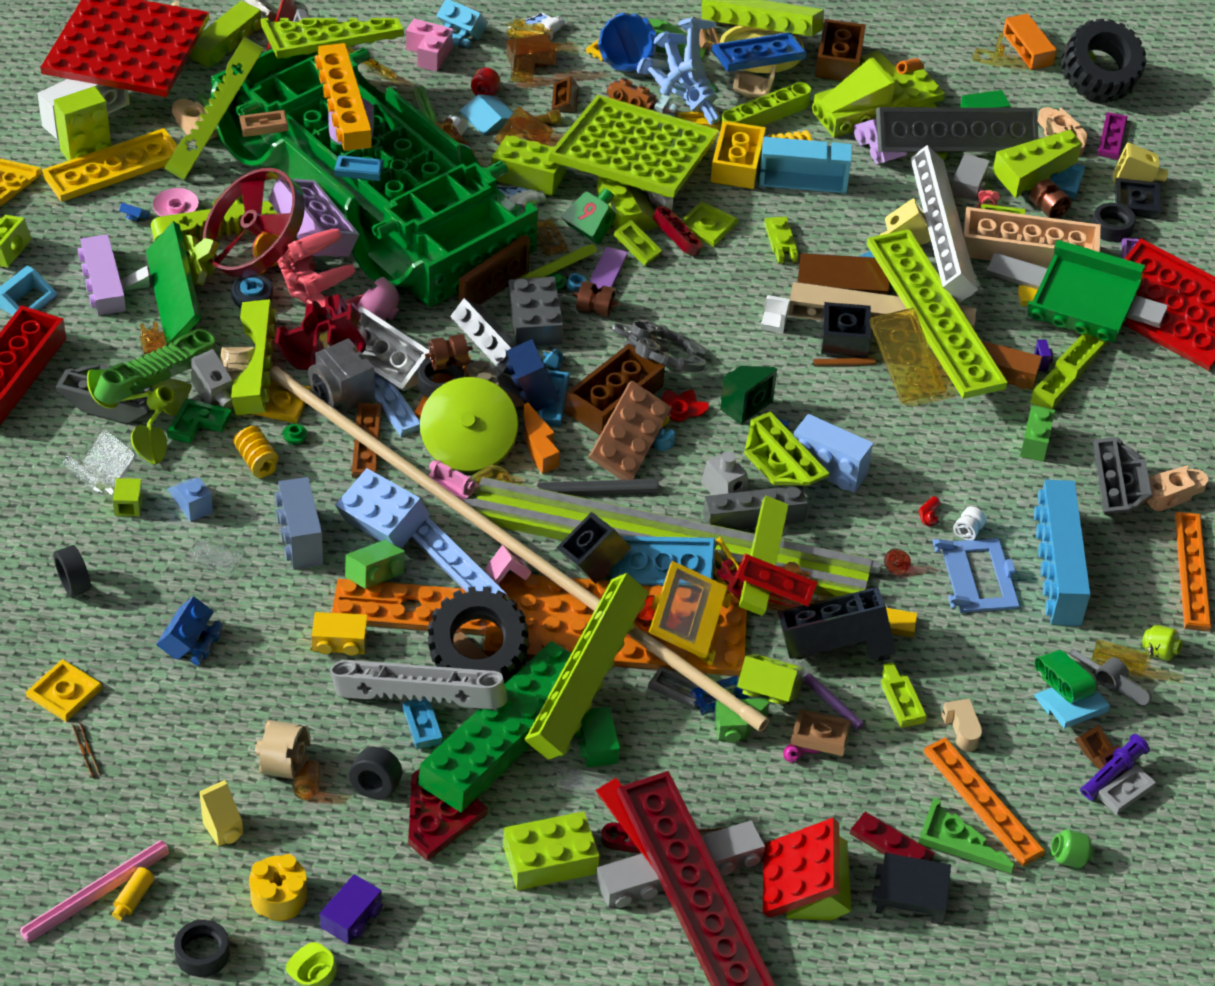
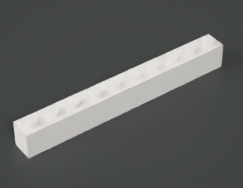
[910,145,978,302]

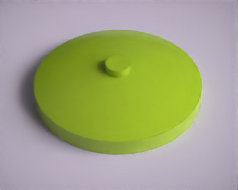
[420,377,518,473]

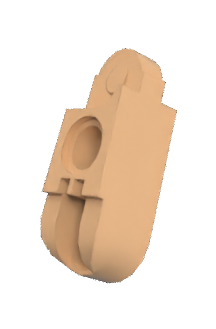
[172,99,219,143]
[1038,107,1087,156]
[1147,465,1208,511]

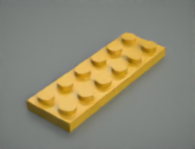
[42,128,178,202]

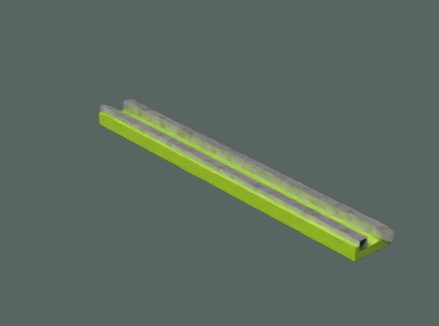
[463,477,881,598]

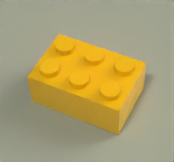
[710,121,766,189]

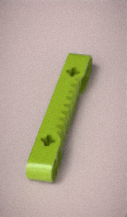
[164,37,264,181]
[151,201,279,242]

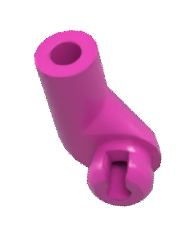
[783,743,819,763]

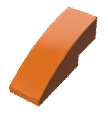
[523,403,560,474]

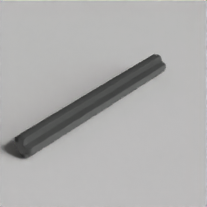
[537,479,659,496]

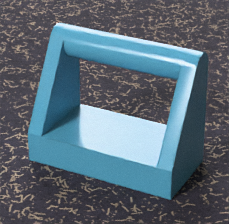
[0,266,57,315]

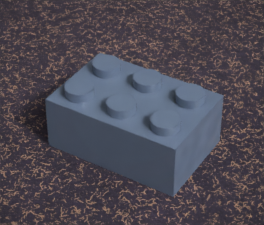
[274,477,323,569]

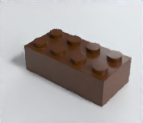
[565,343,665,435]

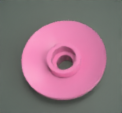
[153,188,199,216]

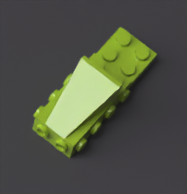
[812,58,945,138]

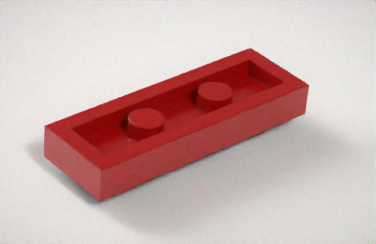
[735,553,818,606]

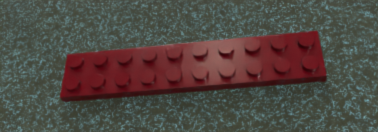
[617,770,775,986]

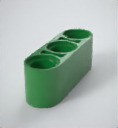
[1034,649,1096,703]

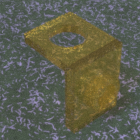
[972,33,1005,66]

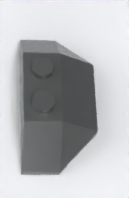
[56,364,154,423]
[1093,437,1152,515]

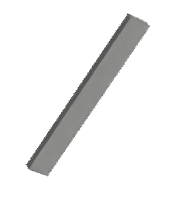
[986,253,1168,328]

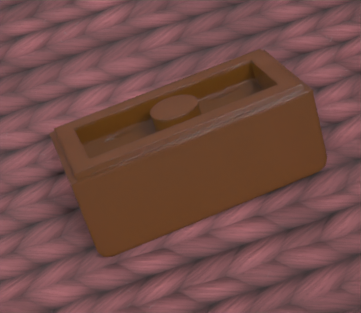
[552,76,579,113]

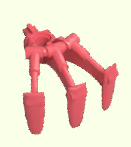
[277,229,363,308]

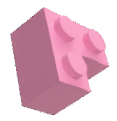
[406,19,453,72]

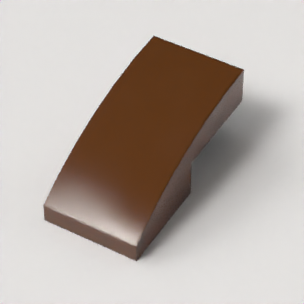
[1075,725,1128,776]

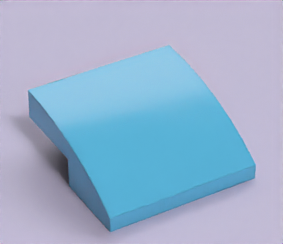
[1034,688,1110,729]

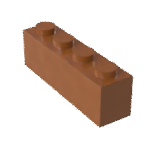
[941,341,1042,390]

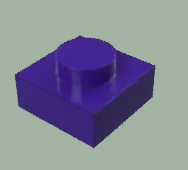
[1034,339,1053,371]

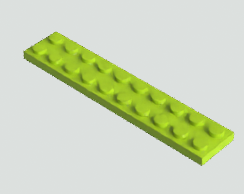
[867,229,1007,399]

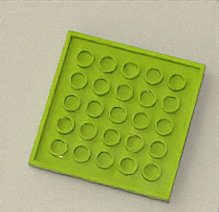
[548,94,719,198]

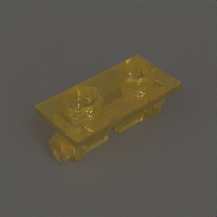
[505,18,552,39]

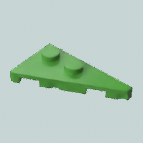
[918,798,1014,874]

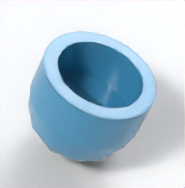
[567,273,586,293]

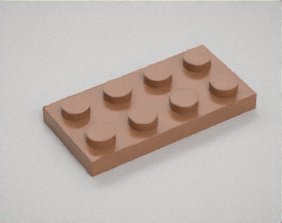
[588,381,672,480]

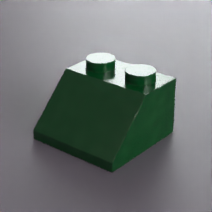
[720,366,777,425]

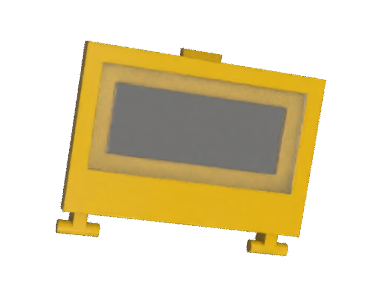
[649,561,732,665]

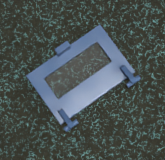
[932,538,1019,613]

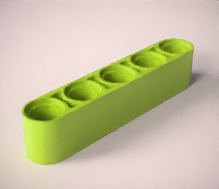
[721,82,811,127]

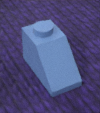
[167,478,213,522]

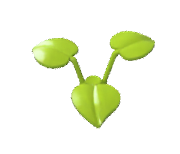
[87,369,192,465]

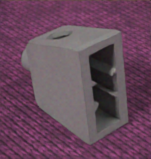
[191,349,233,409]
[701,451,748,495]

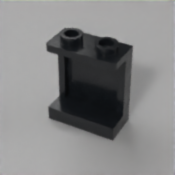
[872,853,951,925]

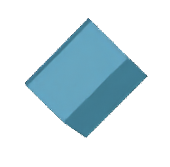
[460,95,517,136]

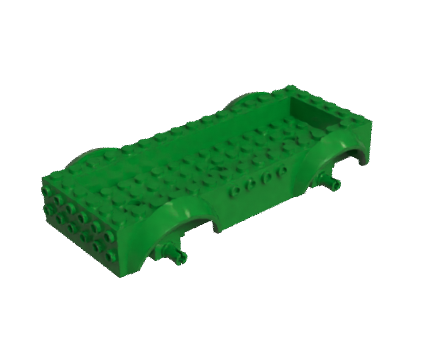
[211,47,538,308]

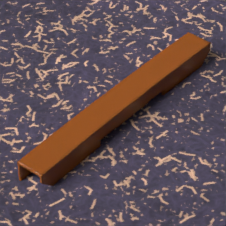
[813,357,876,366]

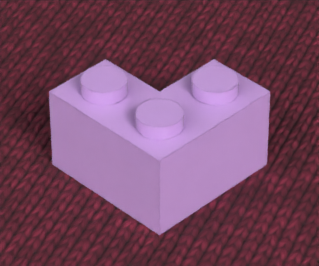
[854,119,907,164]

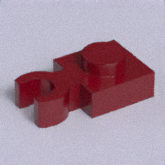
[716,559,744,601]

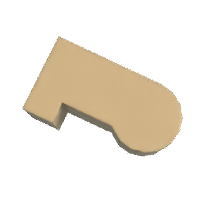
[942,699,982,752]

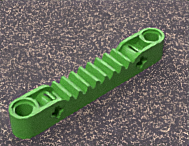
[94,329,215,404]

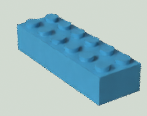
[1034,479,1090,626]

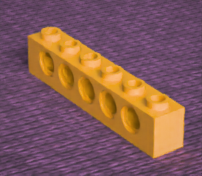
[315,43,371,151]

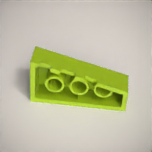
[993,130,1082,198]

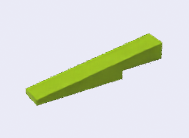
[1030,334,1109,410]

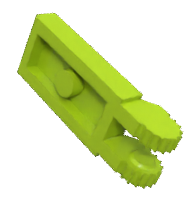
[764,216,798,264]

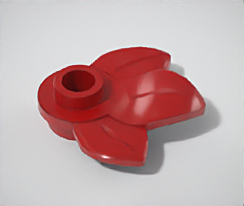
[662,389,709,422]

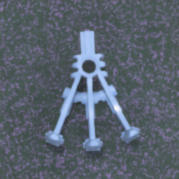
[637,17,720,125]

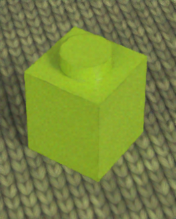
[113,478,143,516]

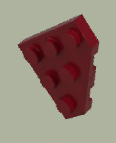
[408,768,488,861]

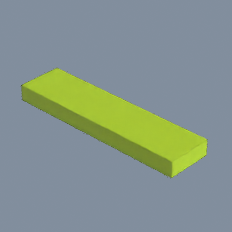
[516,244,597,279]

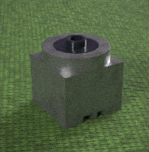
[308,338,375,414]

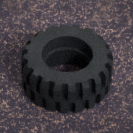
[1061,19,1147,103]
[428,586,529,684]

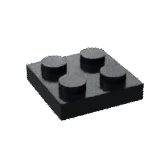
[1114,178,1161,218]

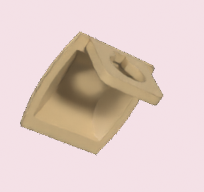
[733,66,776,99]
[220,347,255,385]

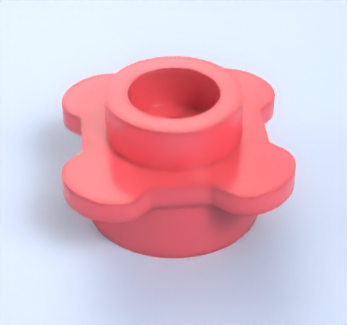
[977,190,1000,209]

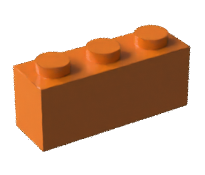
[1003,13,1057,70]

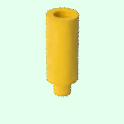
[112,867,155,921]

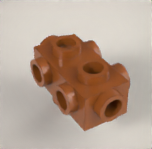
[606,78,659,111]

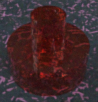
[884,548,911,575]

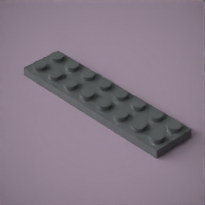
[876,107,1038,152]

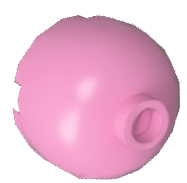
[357,277,399,321]

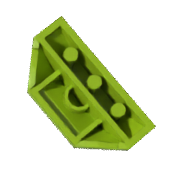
[744,411,830,486]

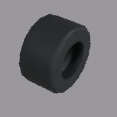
[348,746,403,800]

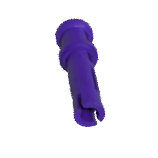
[1080,734,1150,801]

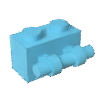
[436,0,488,48]

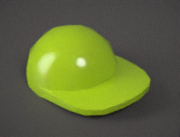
[286,942,338,986]

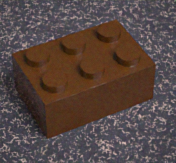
[815,19,866,81]

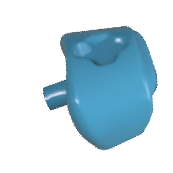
[543,349,563,370]
[652,428,675,451]

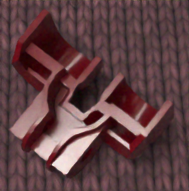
[275,294,367,370]

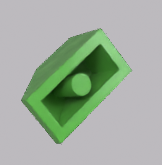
[715,698,770,743]

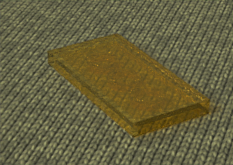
[869,307,946,404]

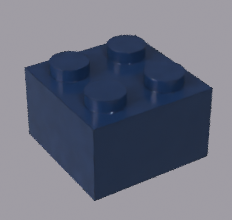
[506,339,560,411]

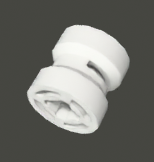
[953,507,987,540]

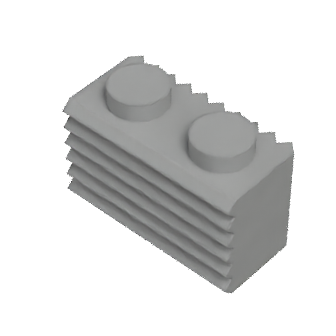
[951,154,992,201]

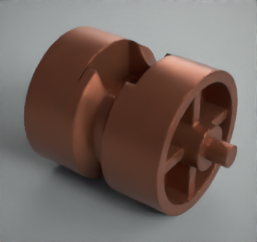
[1029,179,1072,219]
[573,281,619,317]
[425,334,473,370]

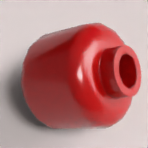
[470,68,501,96]

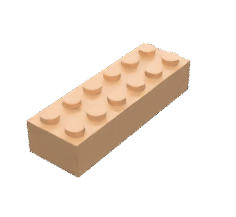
[962,207,1100,268]

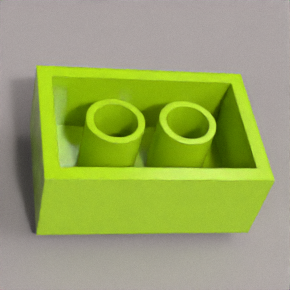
[53,86,111,161]
[491,135,567,196]
[737,654,805,705]
[503,811,599,891]

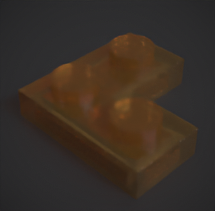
[510,38,558,84]
[494,106,554,146]

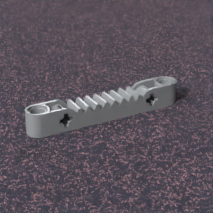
[330,660,508,709]

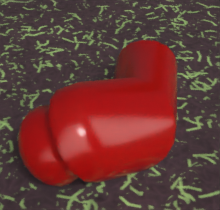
[918,496,941,527]

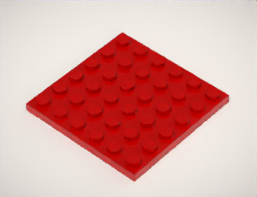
[40,0,210,97]

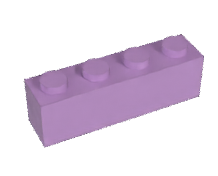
[77,234,126,316]

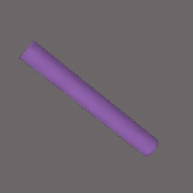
[803,673,865,730]

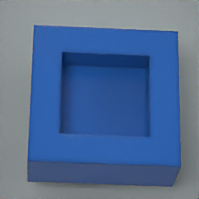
[119,203,150,222]

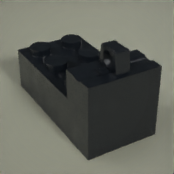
[777,587,896,662]

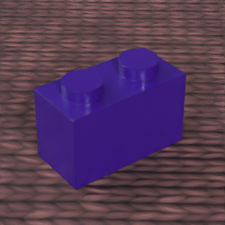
[320,874,383,944]

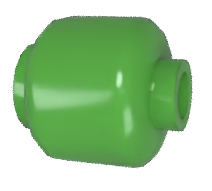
[1051,830,1095,868]

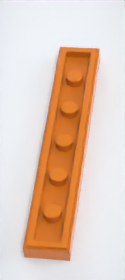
[1175,512,1211,631]
[924,737,1045,867]

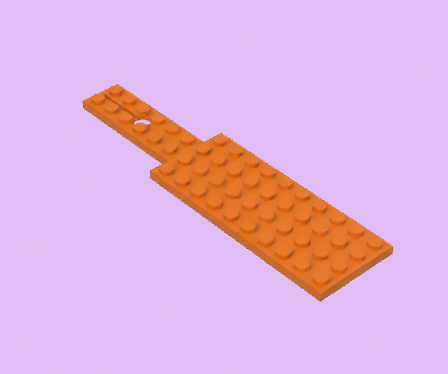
[332,573,747,676]

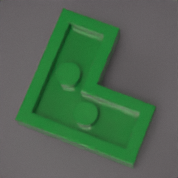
[167,398,232,444]

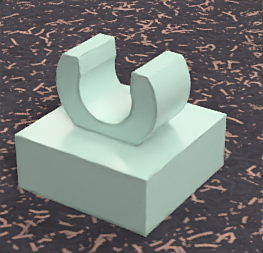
[654,94,677,117]

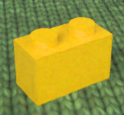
[312,612,367,656]

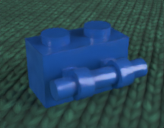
[156,596,223,665]

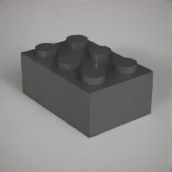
[508,277,563,346]

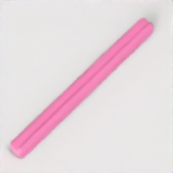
[20,840,169,942]

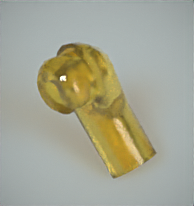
[472,465,510,485]

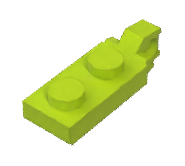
[881,662,927,728]

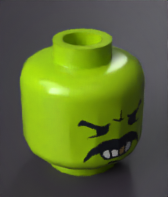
[1142,624,1183,661]

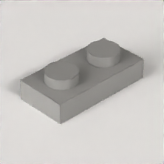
[1097,765,1156,815]

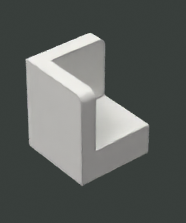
[761,295,790,333]

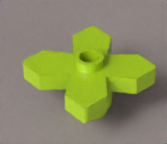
[182,234,219,286]

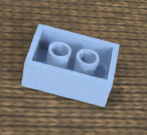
[794,414,873,493]
[335,468,430,548]

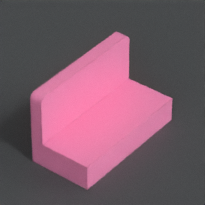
[485,545,532,585]

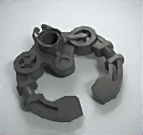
[612,320,706,372]

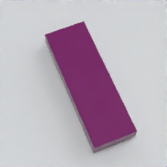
[1097,112,1128,160]

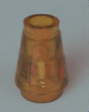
[292,760,321,800]

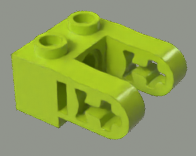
[0,215,32,268]

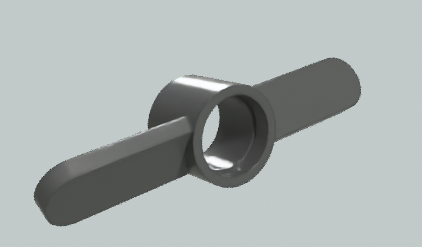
[1068,649,1152,705]

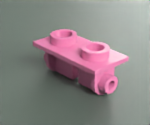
[428,460,479,500]

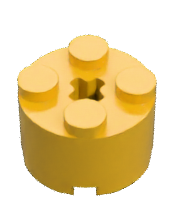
[249,854,308,921]

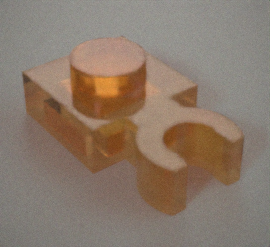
[140,321,166,356]

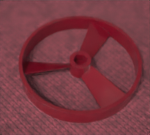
[203,168,305,278]

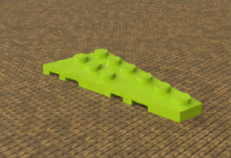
[261,18,404,59]

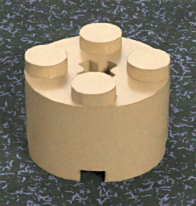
[255,720,311,779]

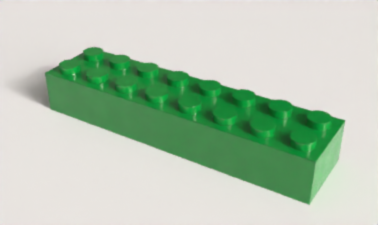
[418,641,571,813]

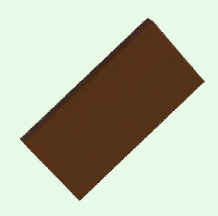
[459,235,530,305]
[797,253,890,295]

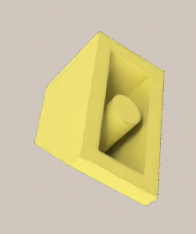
[200,780,243,847]

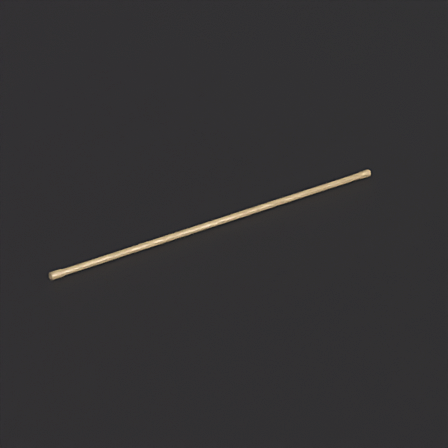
[269,366,769,732]

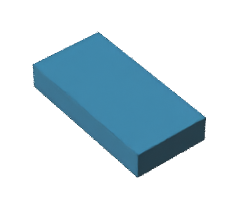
[334,155,384,181]

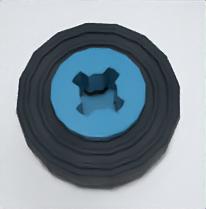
[231,275,273,308]

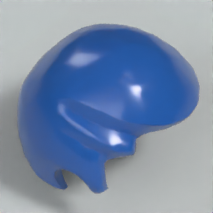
[598,13,657,72]

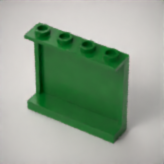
[1028,239,1145,343]

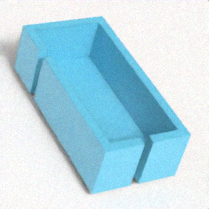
[759,137,851,193]

